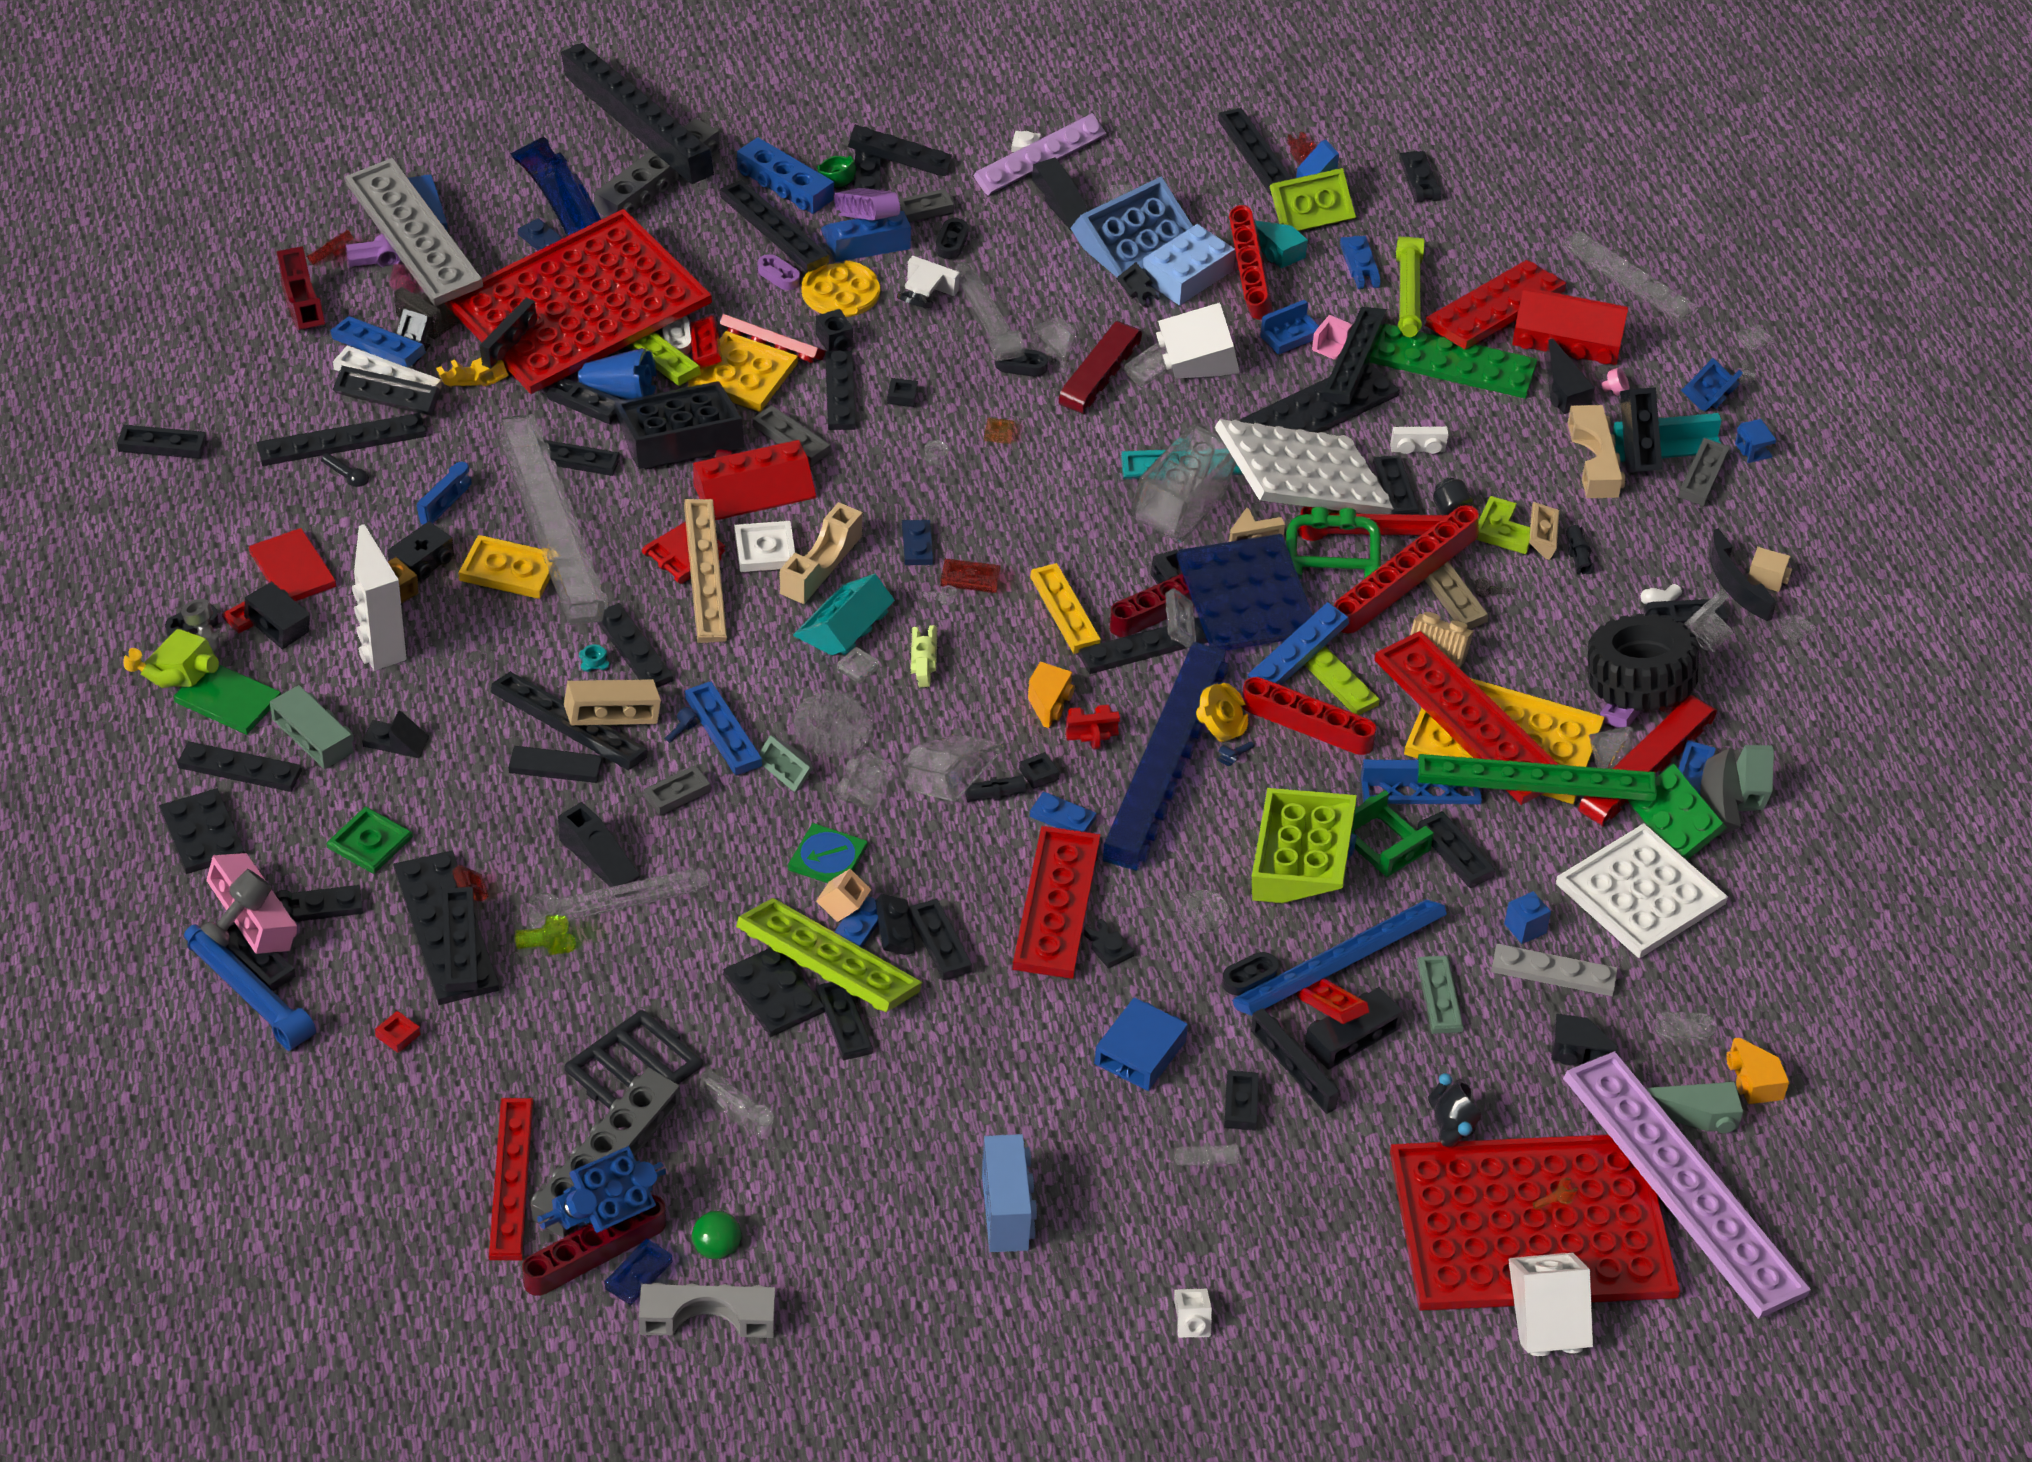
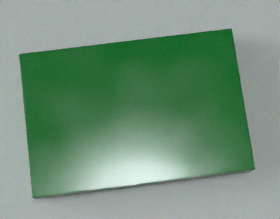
[173,665,281,735]

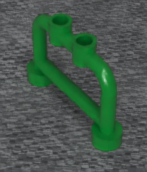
[1280,507,1381,580]

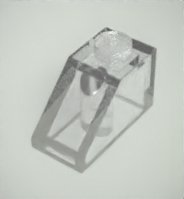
[1032,316,1075,375]

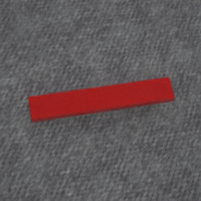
[489,1098,534,1261]

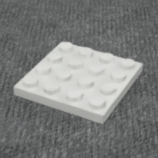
[1556,823,1728,959]

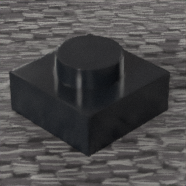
[887,378,918,407]
[1019,752,1060,789]

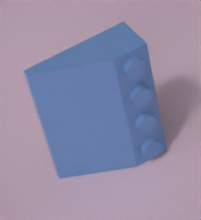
[1070,176,1193,277]

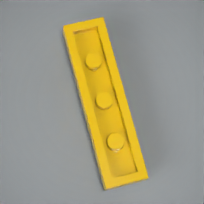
[1030,563,1101,654]

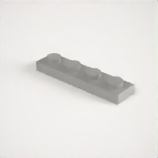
[1491,943,1618,997]

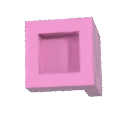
[1312,315,1353,359]

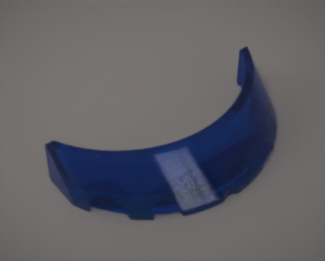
[510,137,601,236]

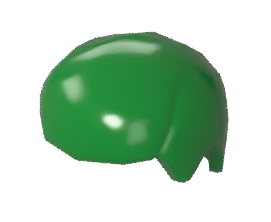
[817,156,856,188]
[691,1211,743,1259]

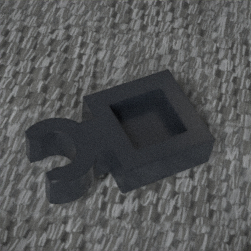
[1116,262,1160,308]
[1084,919,1134,969]

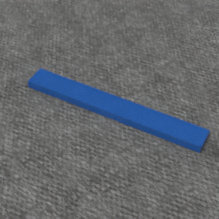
[1232,899,1447,1016]

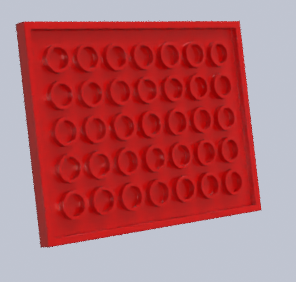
[445,209,712,394]
[1390,1135,1680,1311]

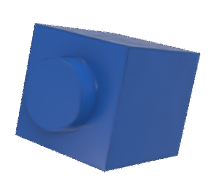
[1504,891,1551,944]

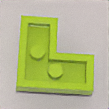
[1476,496,1530,554]

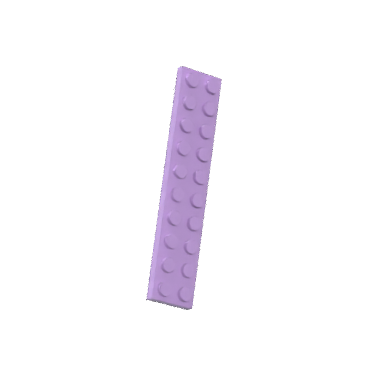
[1563,1051,1811,1319]

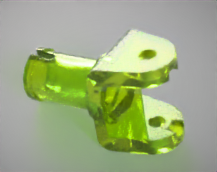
[515,915,577,955]

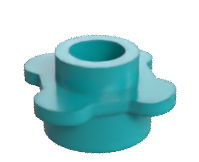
[579,644,609,672]

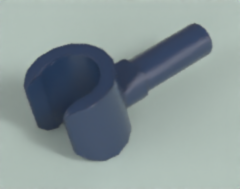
[664,707,697,743]
[1217,741,1254,766]

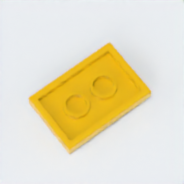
[458,535,559,599]

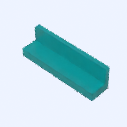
[1612,413,1722,462]

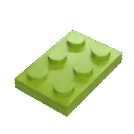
[1270,168,1356,231]

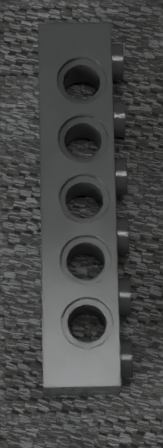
[594,118,720,217]
[530,1067,680,1238]

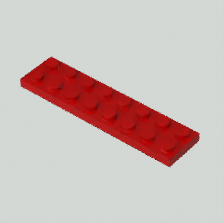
[1374,631,1559,805]

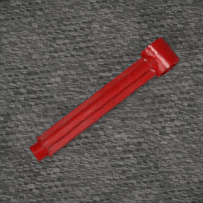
[1298,506,1447,541]

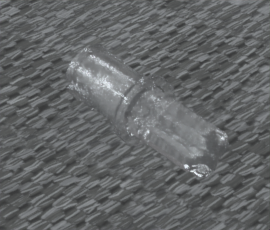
[1174,1142,1240,1168]

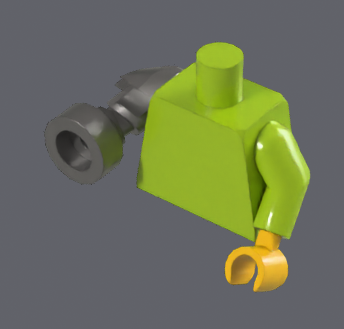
[123,598,219,688]

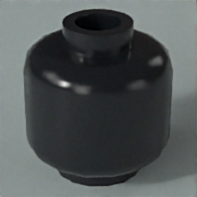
[1433,478,1474,515]

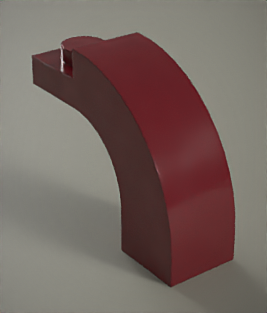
[276,246,325,330]

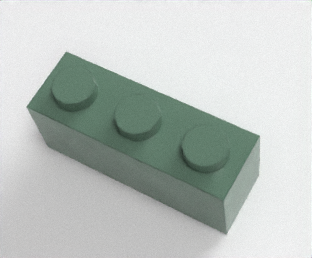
[270,685,354,769]

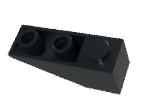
[558,802,640,892]

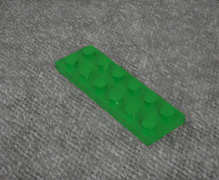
[1370,324,1537,399]

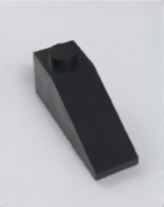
[1545,338,1595,414]

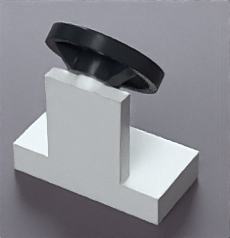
[897,256,960,308]

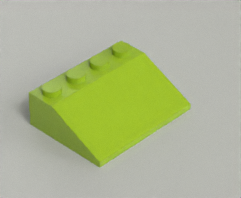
[1252,788,1357,903]

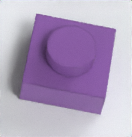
[1600,704,1639,729]

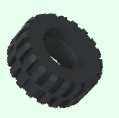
[1588,614,1699,711]

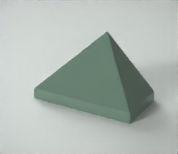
[759,735,813,792]

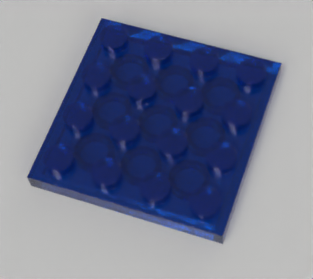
[1176,534,1313,653]

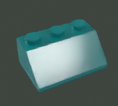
[793,573,895,655]

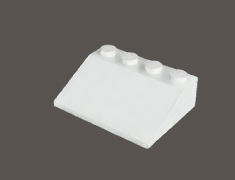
[352,524,406,671]

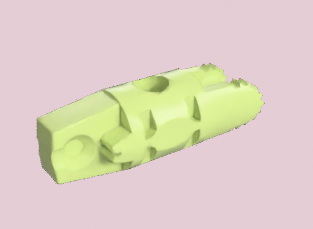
[911,625,937,687]

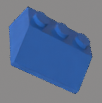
[821,211,911,262]

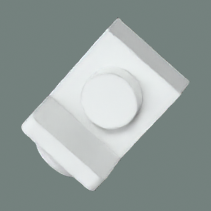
[1174,1289,1212,1338]

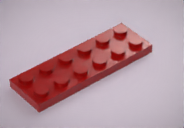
[1425,260,1567,350]
[1012,826,1101,979]

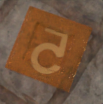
[984,418,1015,444]

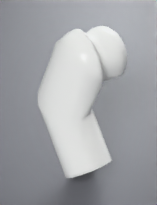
[1641,584,1682,604]

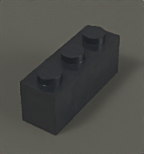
[1620,387,1662,473]
[1305,987,1403,1070]

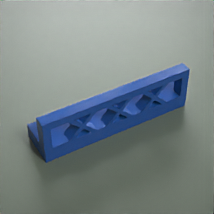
[1360,759,1482,804]

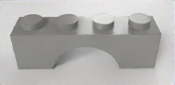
[639,1283,775,1338]

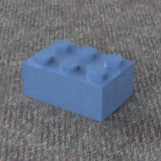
[982,1134,1037,1252]

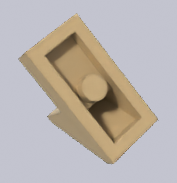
[1228,508,1285,552]

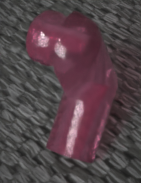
[389,264,416,294]

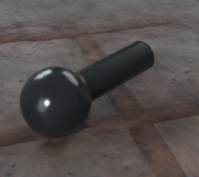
[321,452,369,487]

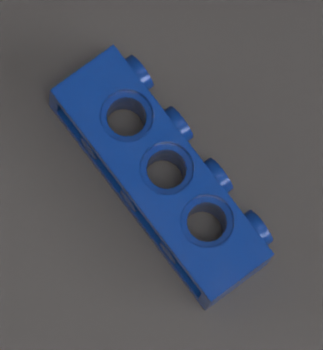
[737,137,834,214]

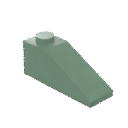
[1645,1082,1743,1133]

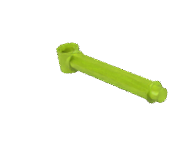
[1396,236,1424,337]

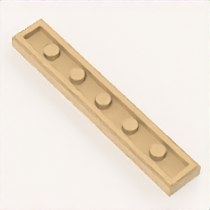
[684,499,727,643]

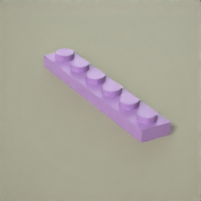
[973,113,1106,195]

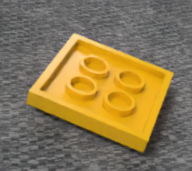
[688,331,798,412]

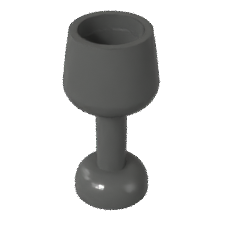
[201,869,272,947]

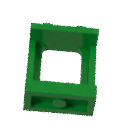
[1352,790,1434,878]

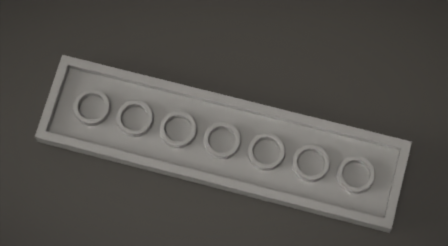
[345,158,483,306]

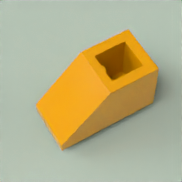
[1028,661,1075,728]
[1726,1037,1789,1105]

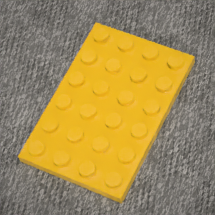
[1404,678,1604,804]

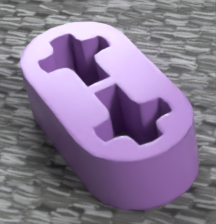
[758,254,800,290]

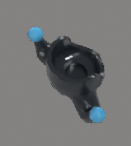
[1428,1073,1481,1148]

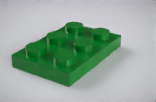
[1628,763,1727,860]

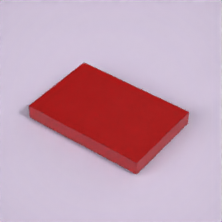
[249,528,336,601]

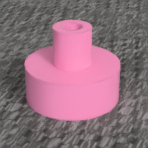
[1602,367,1629,396]

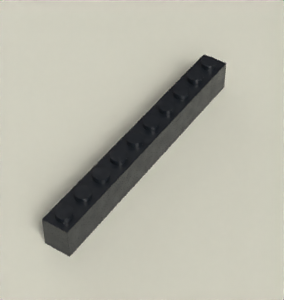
[561,43,714,184]

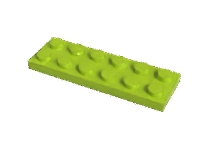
[736,898,922,1013]

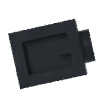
[1150,549,1180,584]

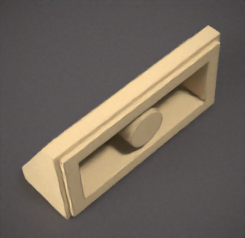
[1529,502,1559,560]

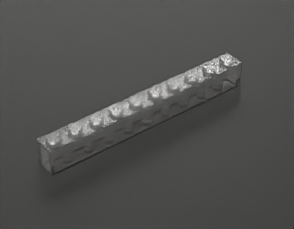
[499,414,608,625]

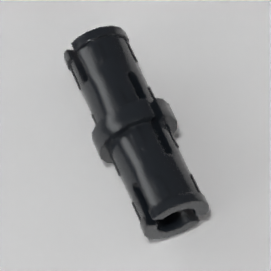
[1566,525,1594,575]
[964,774,1026,803]

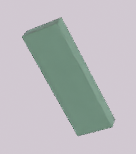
[1417,956,1463,1034]

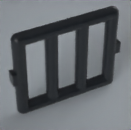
[564,1010,703,1109]

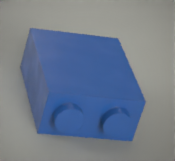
[1094,997,1188,1091]

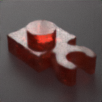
[1287,132,1317,166]
[306,230,354,265]

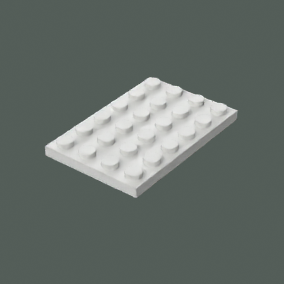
[1215,419,1394,514]

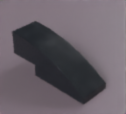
[1032,157,1088,231]

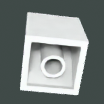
[1156,303,1240,379]
[1509,1253,1593,1356]

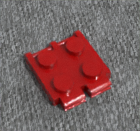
[642,522,725,584]

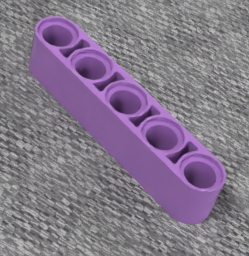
[834,188,900,220]

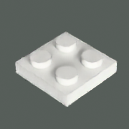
[734,521,795,572]

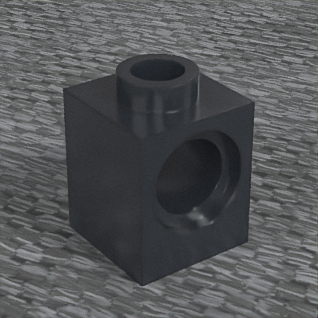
[816,309,853,351]

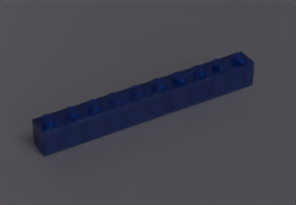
[1103,641,1229,871]

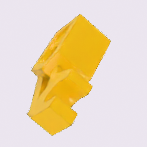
[436,358,509,387]

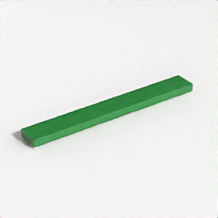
[1418,754,1657,801]

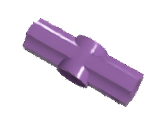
[345,234,401,268]

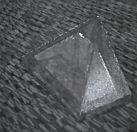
[1589,726,1633,769]

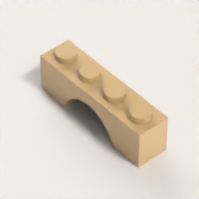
[1568,405,1625,498]
[780,502,863,604]

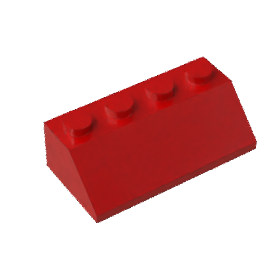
[1512,287,1628,365]
[693,440,816,521]

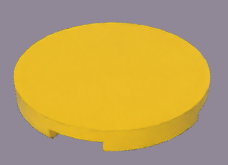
[801,260,880,317]

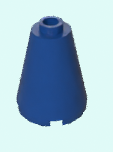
[578,348,657,399]

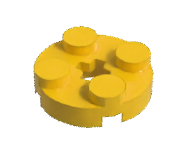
[1196,683,1248,742]

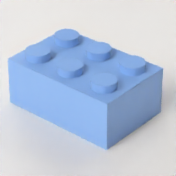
[1143,224,1235,306]

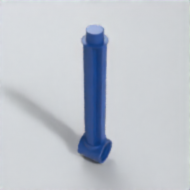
[184,924,316,1051]

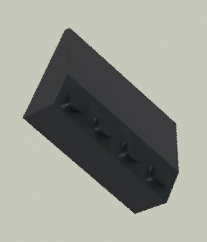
[614,381,745,469]

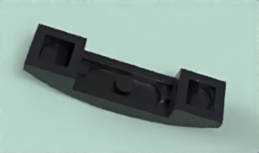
[1709,528,1776,621]

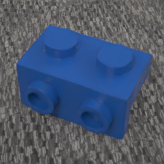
[1260,300,1319,355]
[1681,358,1743,411]

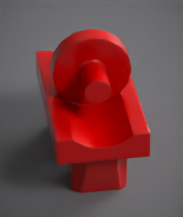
[1065,704,1120,750]

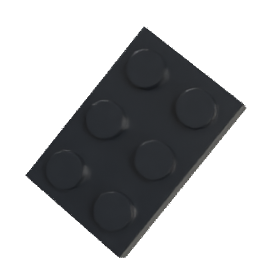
[159,788,245,874]
[723,947,824,1038]

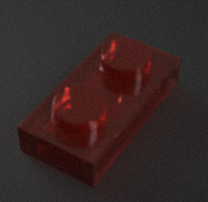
[940,558,1001,593]

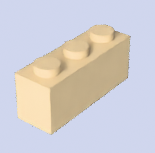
[564,680,661,725]

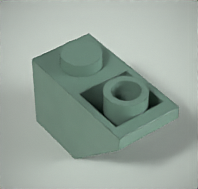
[1736,745,1774,811]

